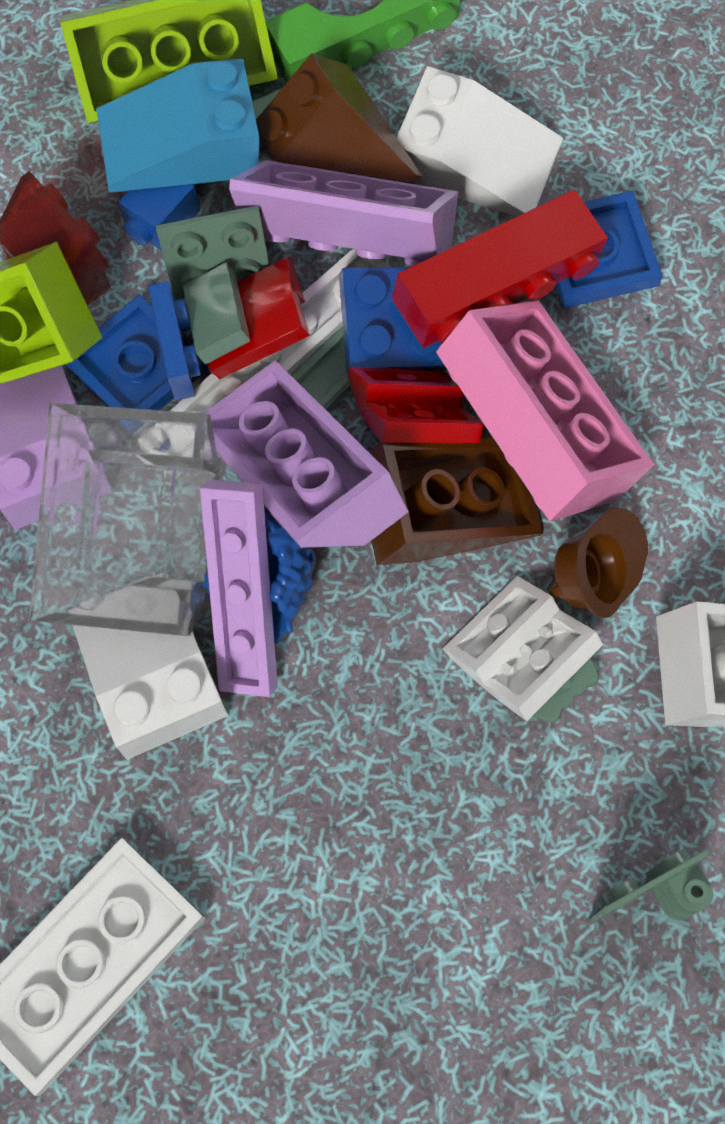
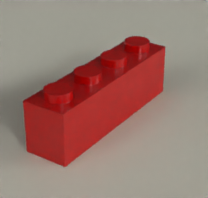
[392,189,608,349]

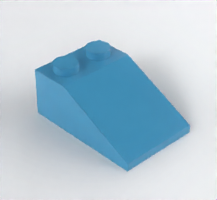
[96,59,259,193]

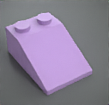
[0,365,112,530]

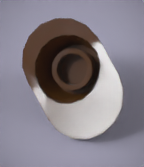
[547,508,648,618]

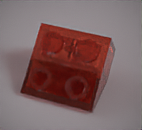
[0,171,111,306]

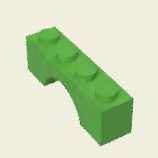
[265,0,460,82]

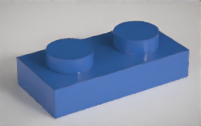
[148,281,201,401]

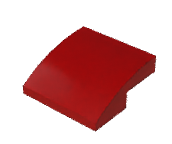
[208,257,310,379]
[348,367,483,444]

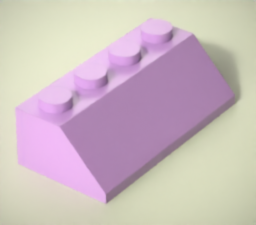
[229,160,459,266]
[191,360,409,548]

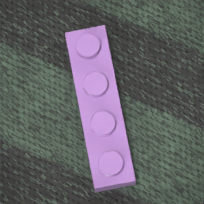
[200,480,278,697]

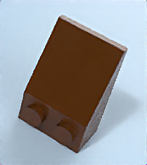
[256,54,422,184]
[369,437,543,565]

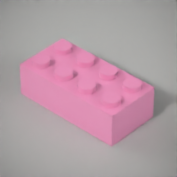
[436,300,654,521]

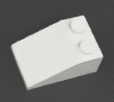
[397,66,563,217]
[69,572,228,760]
[656,601,725,727]

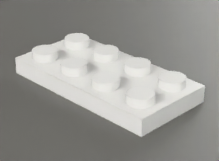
[0,838,205,1096]

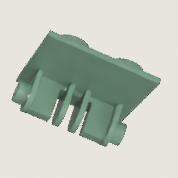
[156,206,269,300]
[589,848,713,925]

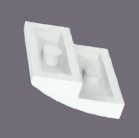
[442,576,603,721]

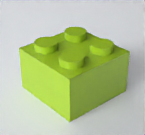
[0,242,103,384]

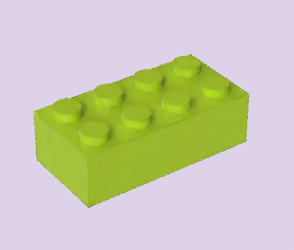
[60,0,278,123]

